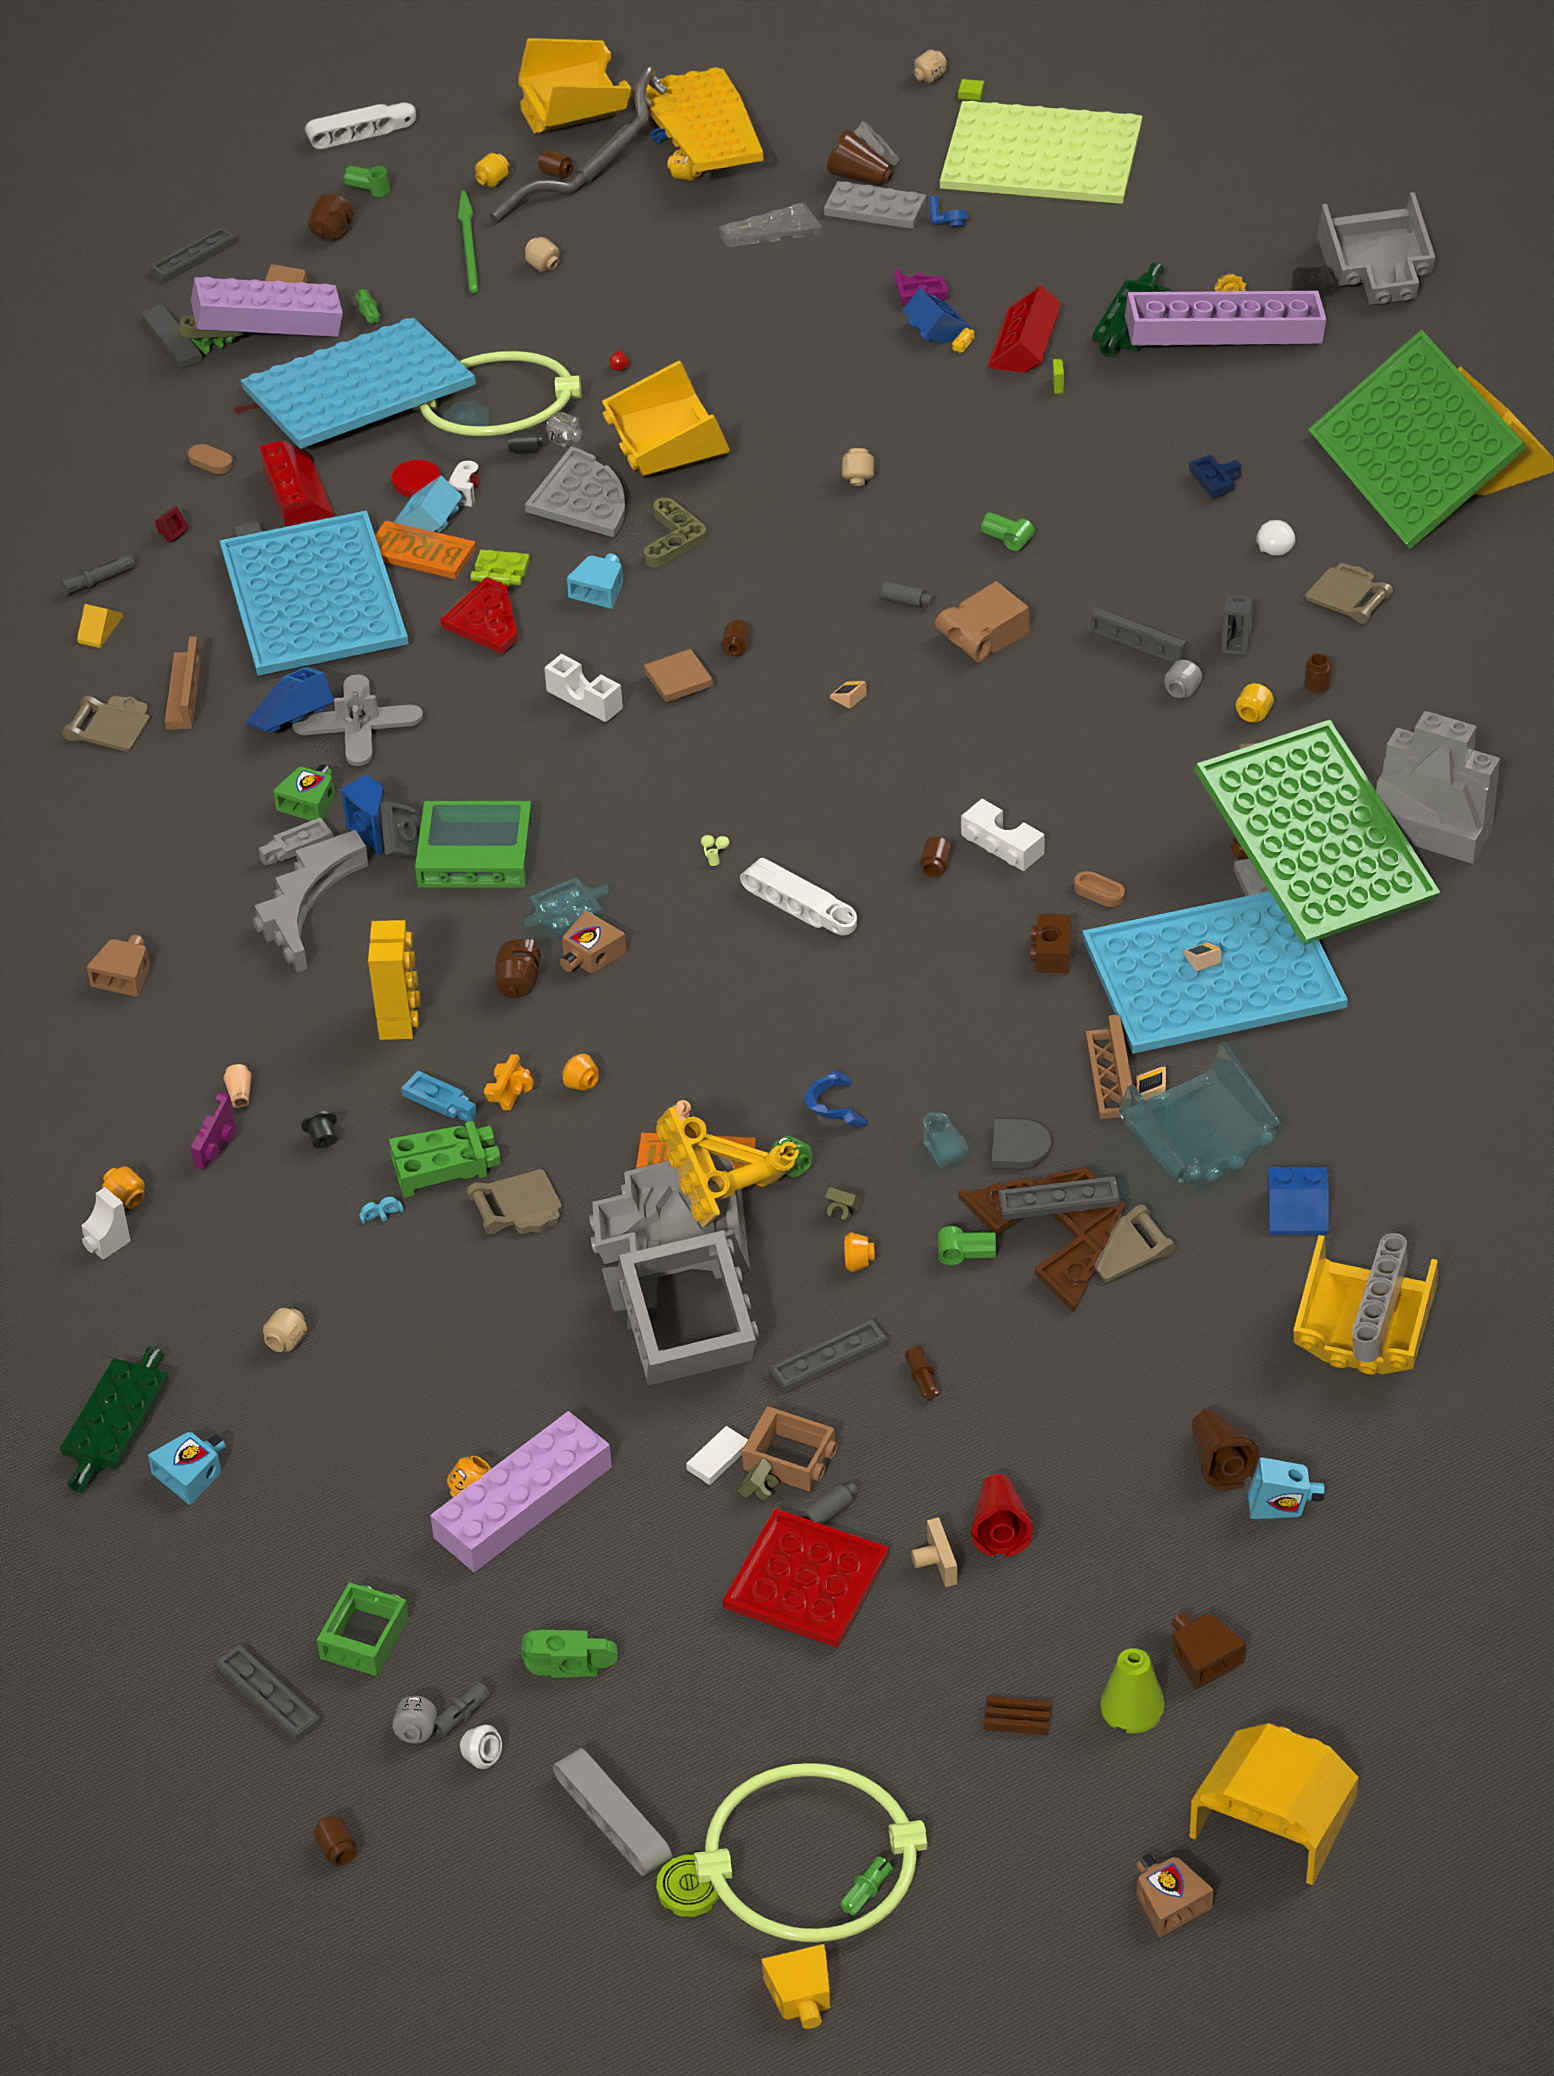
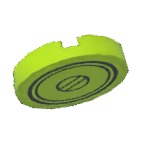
[656,1855,720,1917]

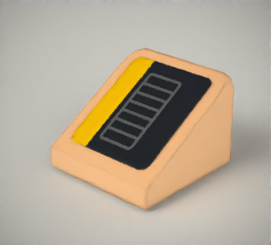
[830,681,867,709]
[1183,942,1221,971]
[1136,1067,1166,1101]

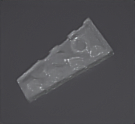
[718,202,823,247]

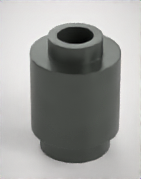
[507,427,543,454]

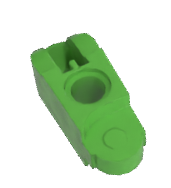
[521,1630,618,1678]

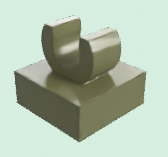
[825,1187,862,1223]
[737,1458,779,1500]

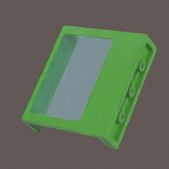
[415,801,533,888]

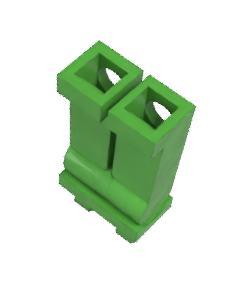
[389,1121,501,1198]

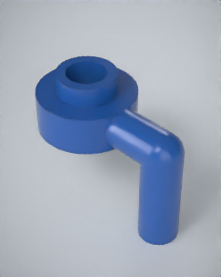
[929,196,968,227]

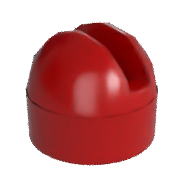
[609,350,630,371]

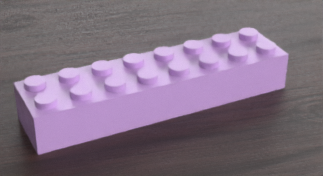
[1125,291,1326,346]

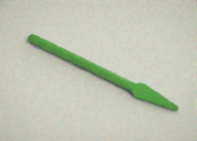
[458,190,478,294]

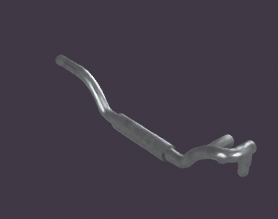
[489,65,667,223]

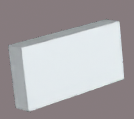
[686,1426,748,1485]

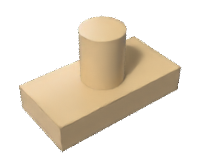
[911,1518,957,1587]

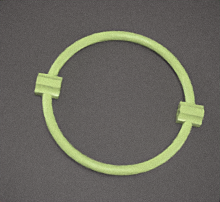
[412,351,582,436]
[694,1763,927,1942]

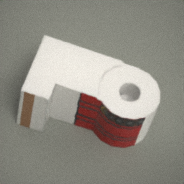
[448,461,480,507]

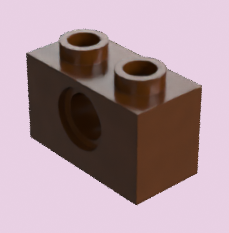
[1030,914,1071,973]

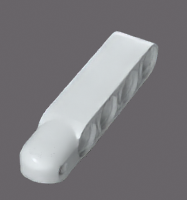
[305,103,416,149]
[740,858,857,936]

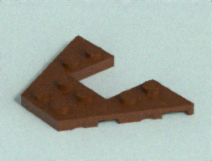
[959,1167,1124,1312]

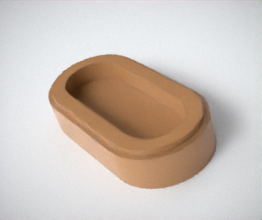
[188,444,233,474]
[1074,871,1125,907]

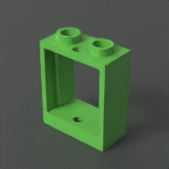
[317,1582,409,1676]

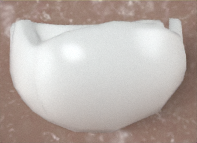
[1256,520,1295,555]

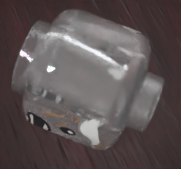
[545,412,583,448]

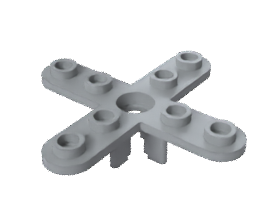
[292,675,423,766]

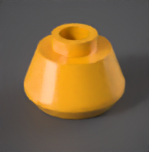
[562,1054,599,1091]
[844,1232,875,1272]

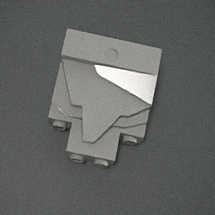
[1317,192,1435,305]
[1376,711,1500,864]
[589,1153,750,1279]

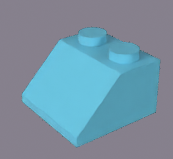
[394,476,462,533]

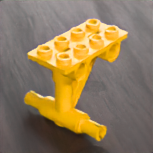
[656,1106,799,1228]

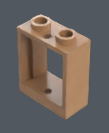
[742,1406,838,1492]

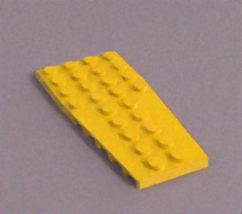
[636,67,764,172]

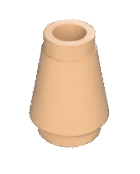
[223,1064,252,1108]

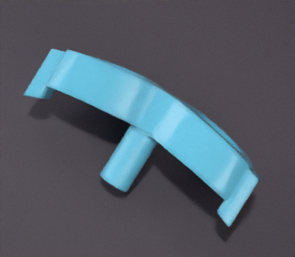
[359,1197,404,1224]

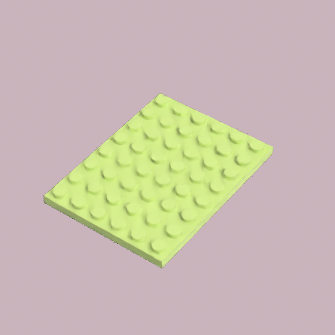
[940,101,1142,204]

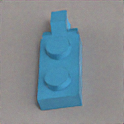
[401,1071,477,1122]

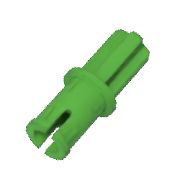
[355,289,380,324]
[840,1857,893,1915]

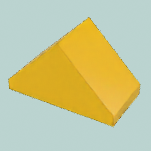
[77,604,123,648]

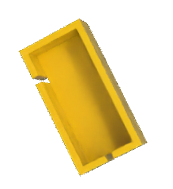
[368,920,420,1040]

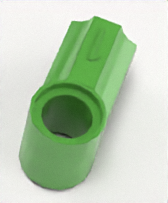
[344,165,391,197]
[981,512,1035,551]
[937,1226,996,1266]

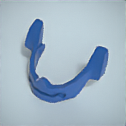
[805,1070,868,1127]

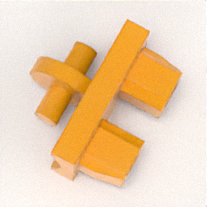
[484,1054,534,1110]

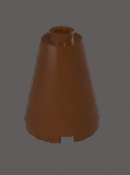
[827,130,893,186]
[1191,1410,1261,1491]

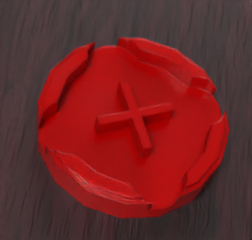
[391,460,440,497]

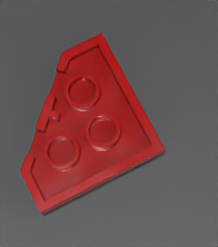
[440,577,518,654]

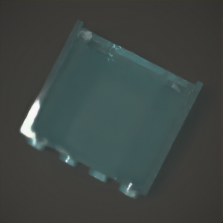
[1118,1042,1281,1185]

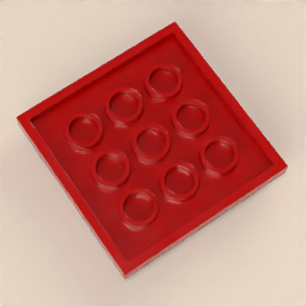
[723,1508,889,1648]

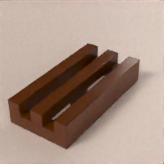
[984,1696,1051,1735]

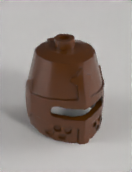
[308,193,357,241]
[495,939,541,998]

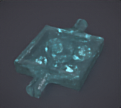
[522,877,610,937]

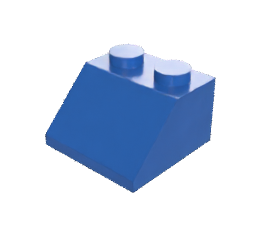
[902,288,973,344]
[341,774,385,855]
[1267,1167,1329,1235]

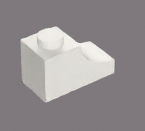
[81,1187,131,1259]

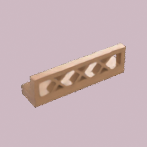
[165,636,201,730]
[1086,1015,1134,1119]

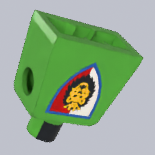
[273,764,335,821]

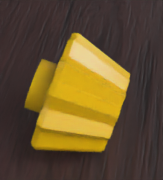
[1214,274,1246,292]

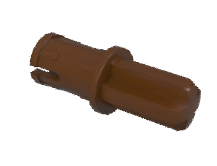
[905,1346,939,1401]

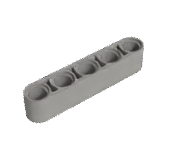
[1352,1233,1408,1362]
[552,1747,672,1876]

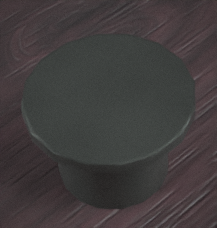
[301,1111,337,1148]

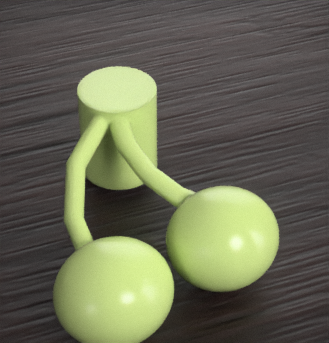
[700,835,730,866]

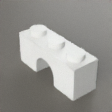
[545,654,623,722]
[961,799,1045,871]

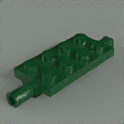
[1092,262,1171,357]
[60,1346,169,1493]

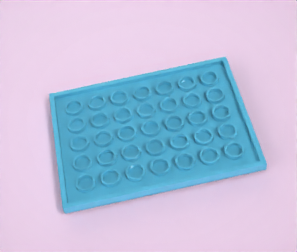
[241,318,476,449]
[220,510,409,676]
[1082,891,1348,1054]

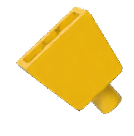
[762,1944,830,2029]

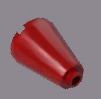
[971,1474,1033,1557]

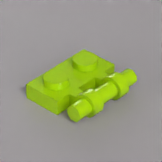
[471,550,530,587]

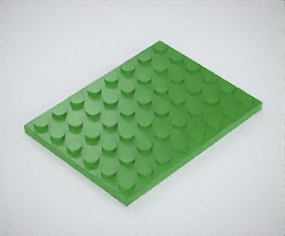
[1308,329,1527,549]
[1194,720,1440,945]

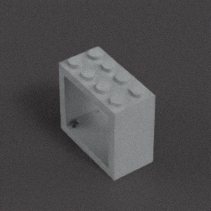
[617,1230,759,1386]

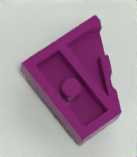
[894,269,948,305]
[191,1092,236,1170]

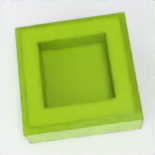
[958,79,984,101]
[1053,359,1064,394]

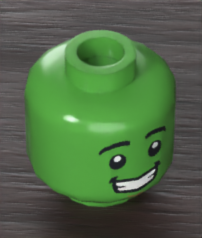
[770,1136,813,1178]

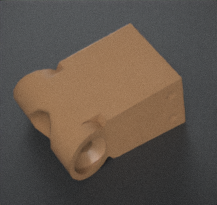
[935,581,1030,663]

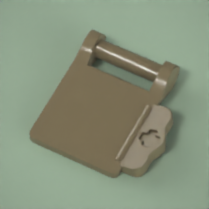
[1305,563,1393,624]
[62,695,150,752]
[466,1169,562,1234]
[1096,1204,1176,1282]

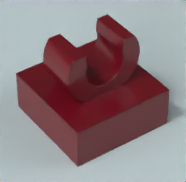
[154,507,189,542]

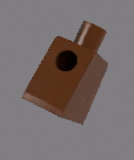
[1172,1612,1246,1690]

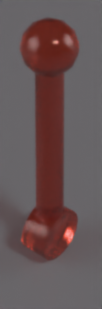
[233,403,260,414]

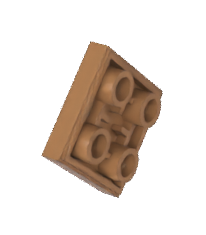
[644,649,713,702]

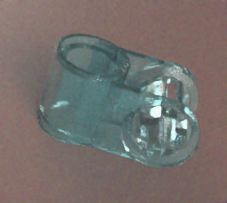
[923,1112,969,1168]

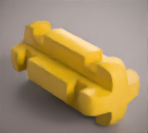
[952,328,975,353]

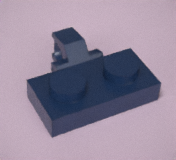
[1189,454,1242,498]

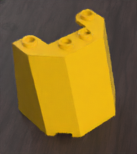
[519,38,632,134]
[602,361,730,477]
[1293,1235,1438,1375]
[1190,1723,1359,1885]

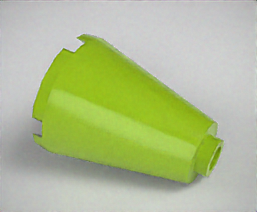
[1100,1648,1165,1734]

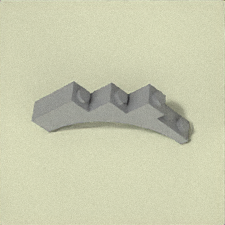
[253,830,368,973]

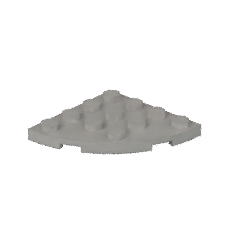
[525,446,625,537]

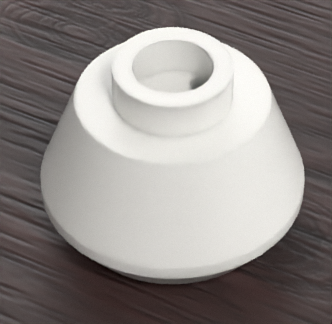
[460,1725,502,1769]

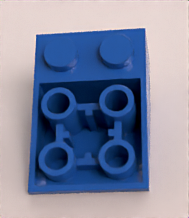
[246,667,334,733]

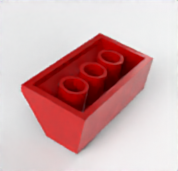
[987,285,1061,373]
[259,441,334,527]

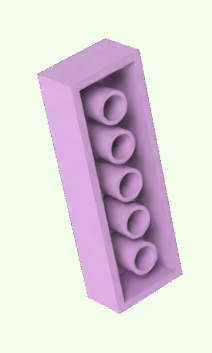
[191,277,343,337]
[430,1411,612,1573]

